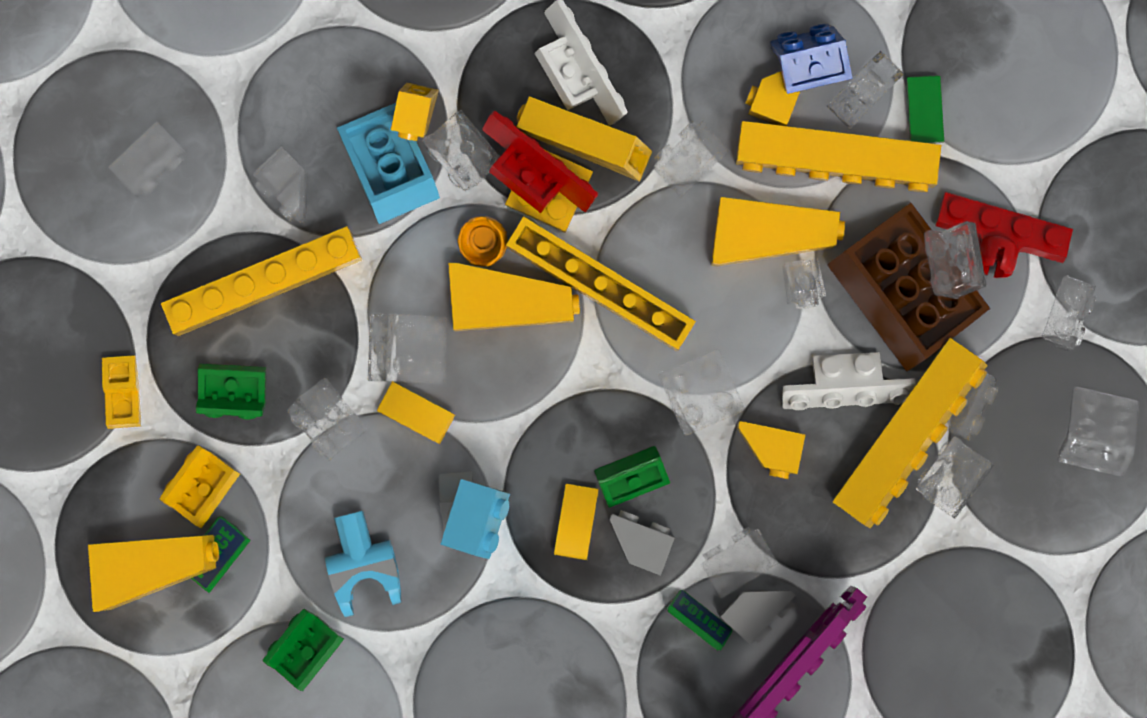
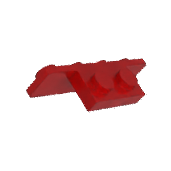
[482,111,598,213]

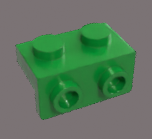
[196,363,266,420]
[262,609,344,692]

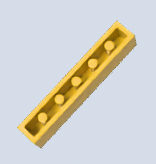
[736,121,942,192]
[506,216,696,352]
[161,226,363,336]
[833,338,988,529]

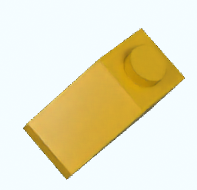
[745,71,800,126]
[391,83,439,141]
[737,421,805,479]

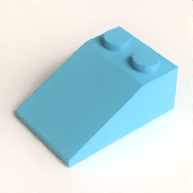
[337,103,440,224]
[440,479,510,559]

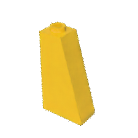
[517,97,652,182]
[711,197,845,267]
[448,263,580,332]
[88,535,219,612]

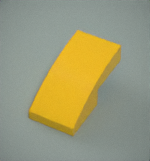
[102,355,141,429]
[377,381,455,444]
[554,484,599,560]

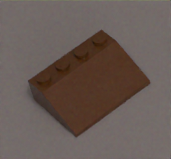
[827,203,991,371]

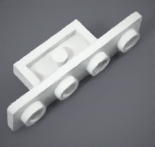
[535,0,627,125]
[782,352,917,410]

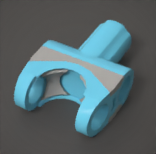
[325,511,402,617]

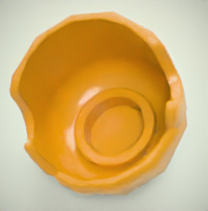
[457,216,508,267]

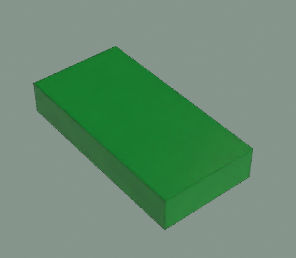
[906,76,945,144]

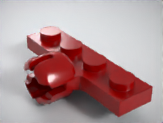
[935,192,1073,278]

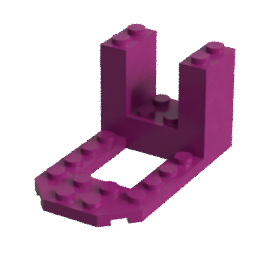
[731,586,867,718]

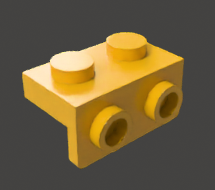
[159,445,240,528]

